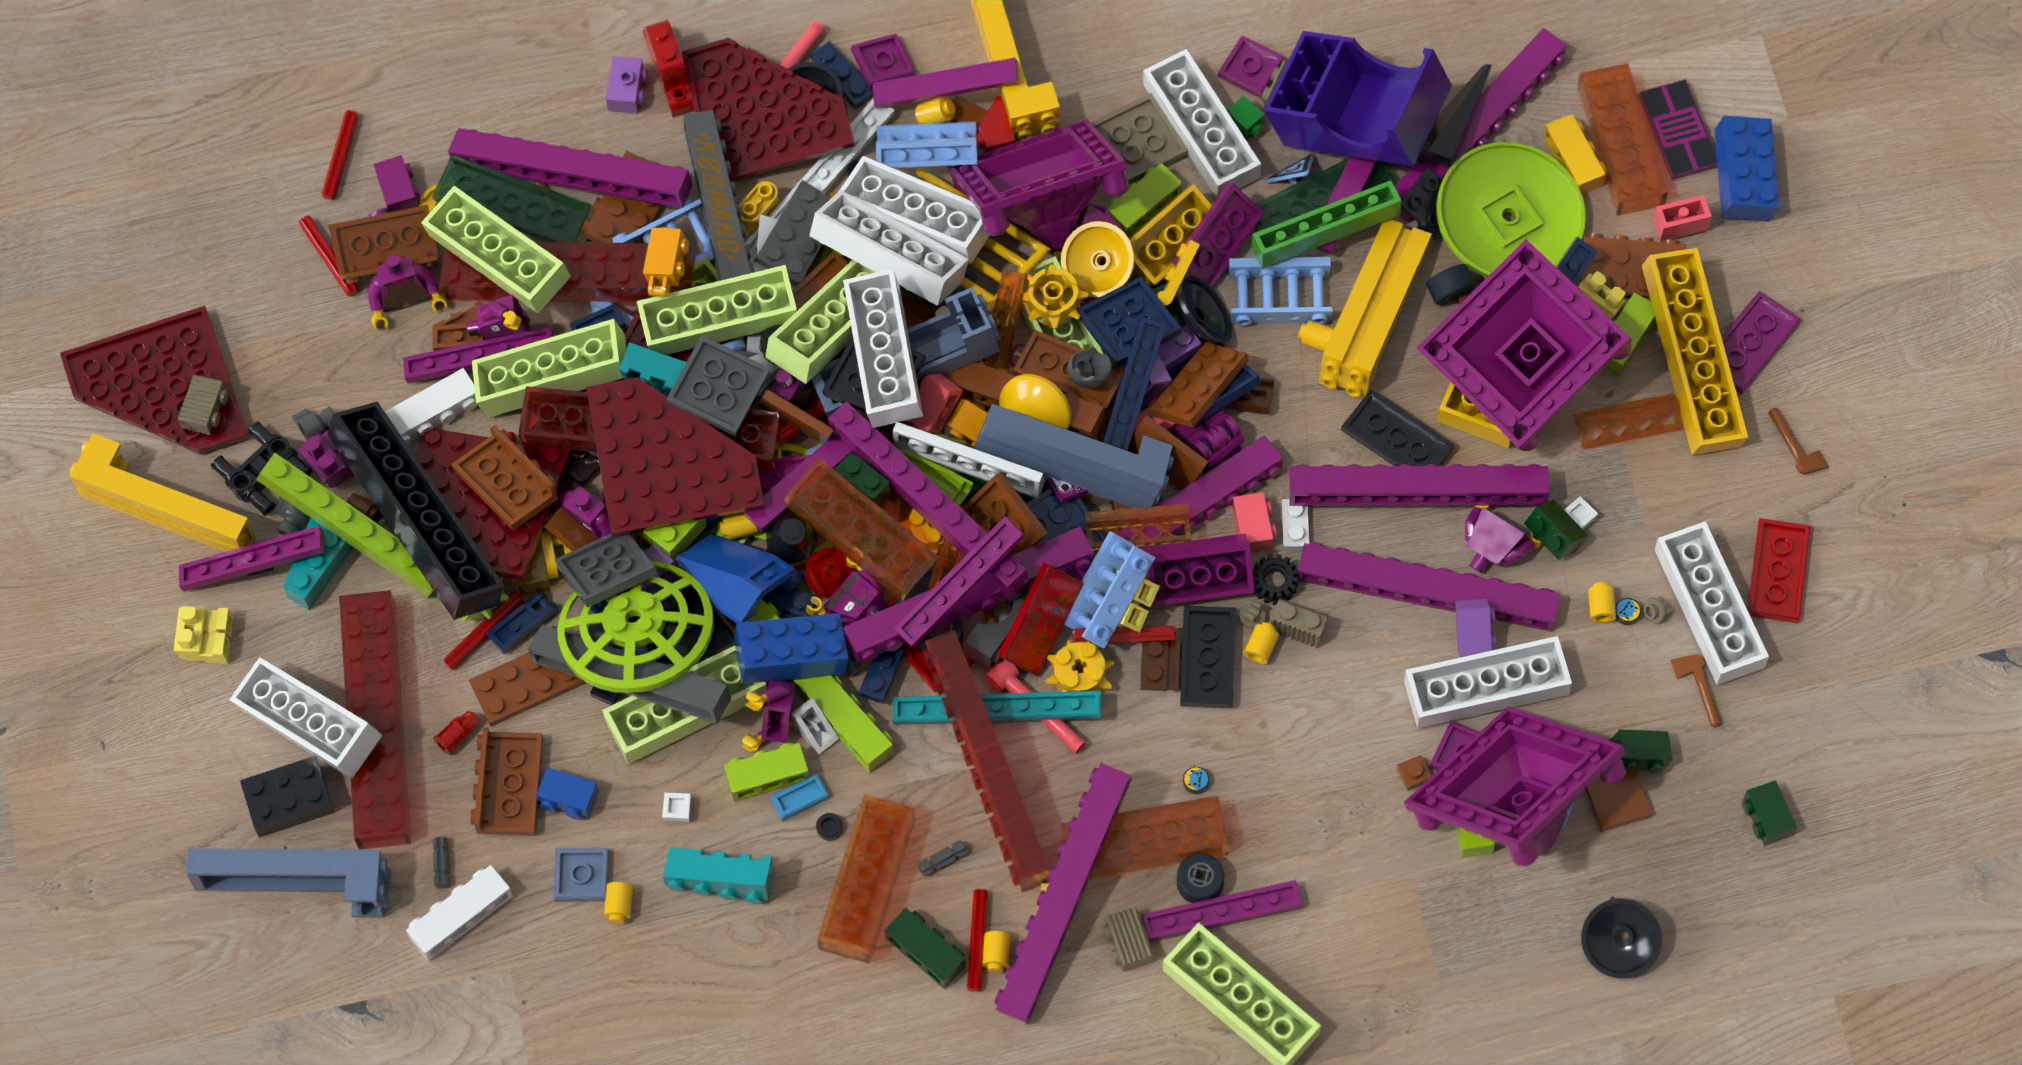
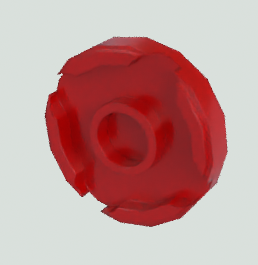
[805,548,854,599]

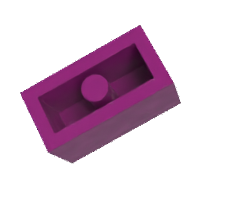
[373,155,421,212]

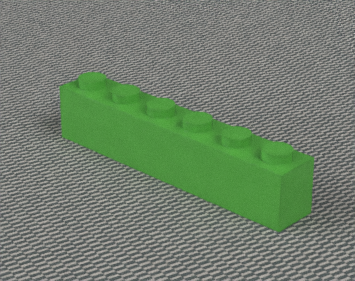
[1252,180,1402,269]

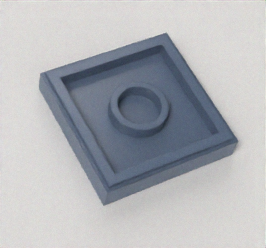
[554,848,609,902]

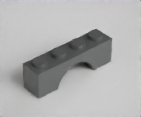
[963,591,1029,670]

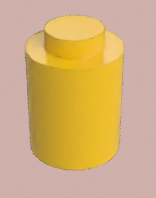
[916,97,955,124]
[1298,320,1334,352]
[719,511,760,540]
[1588,582,1616,623]
[1243,623,1279,664]
[604,882,633,924]
[982,931,1011,973]

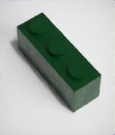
[884,908,966,989]

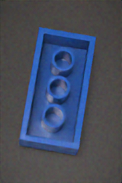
[1714,115,1779,222]
[734,613,848,684]

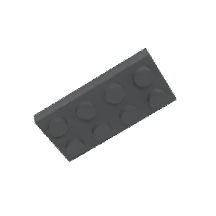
[754,180,831,286]

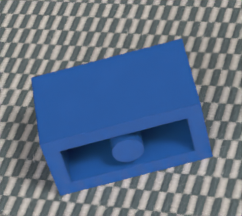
[536,767,599,820]

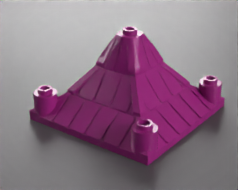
[947,119,1129,253]
[1417,239,1633,451]
[1404,706,1626,866]

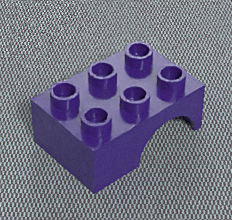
[1263,31,1452,166]

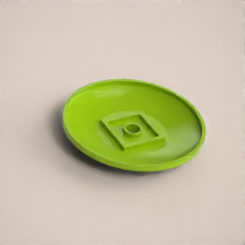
[1436,142,1586,277]

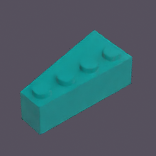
[619,343,687,397]
[283,518,354,610]
[663,847,775,905]

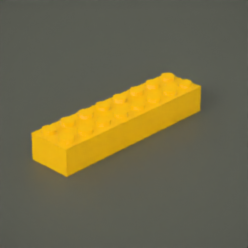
[1642,248,1748,455]

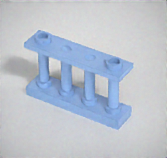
[876,122,977,168]
[610,199,714,301]
[1229,257,1333,326]
[1064,531,1156,649]

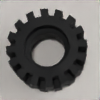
[1252,554,1298,605]

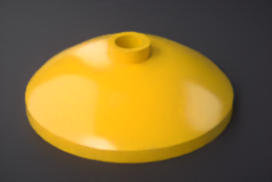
[1061,221,1135,298]
[999,374,1071,430]

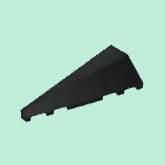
[1416,64,1492,168]

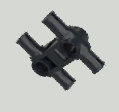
[211,421,312,516]

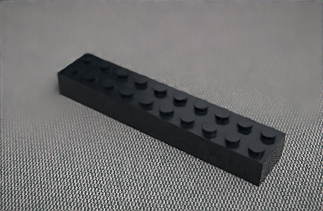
[327,401,505,620]

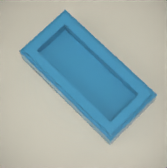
[770,774,829,821]

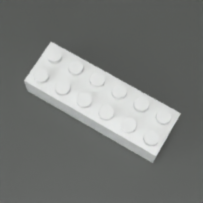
[1143,49,1261,199]
[839,156,991,265]
[810,190,969,306]
[843,269,923,428]
[1655,521,1769,685]
[1404,636,1572,729]
[229,657,382,778]

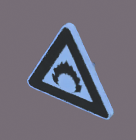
[1266,154,1314,186]

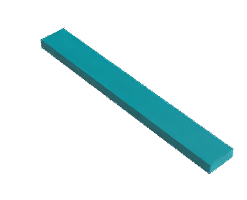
[893,691,1102,725]

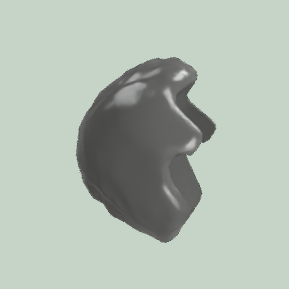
[1067,347,1112,389]

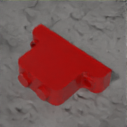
[642,20,695,118]

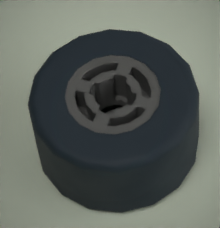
[1177,853,1224,903]

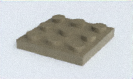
[1091,93,1188,184]

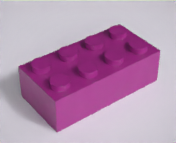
[1143,533,1255,607]

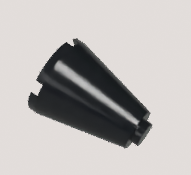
[766,512,817,564]

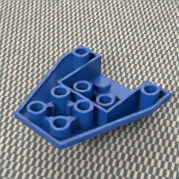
[678,534,806,623]

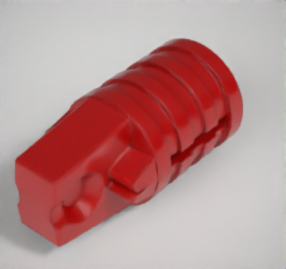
[433,711,480,755]

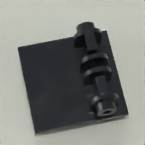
[1401,167,1442,237]

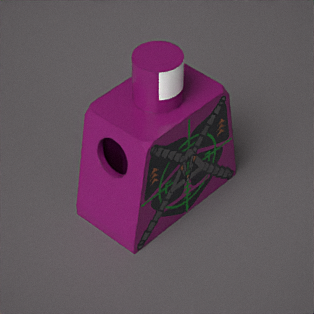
[769,368,816,419]

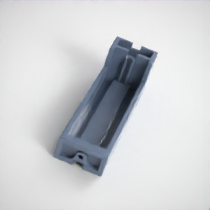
[812,287,1001,418]
[974,404,1174,513]
[186,849,391,918]

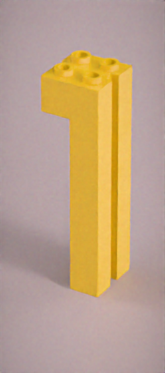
[970,0,1060,141]
[1318,219,1432,399]
[70,433,256,552]

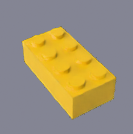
[1129,184,1212,288]

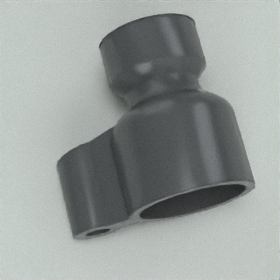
[292,406,335,440]
[273,497,308,536]

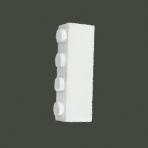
[385,368,477,445]
[406,865,513,962]

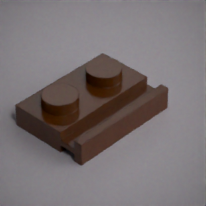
[1223,378,1274,414]
[1140,639,1180,692]

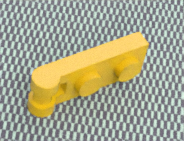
[1156,240,1200,306]

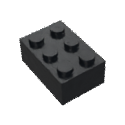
[240,756,335,838]

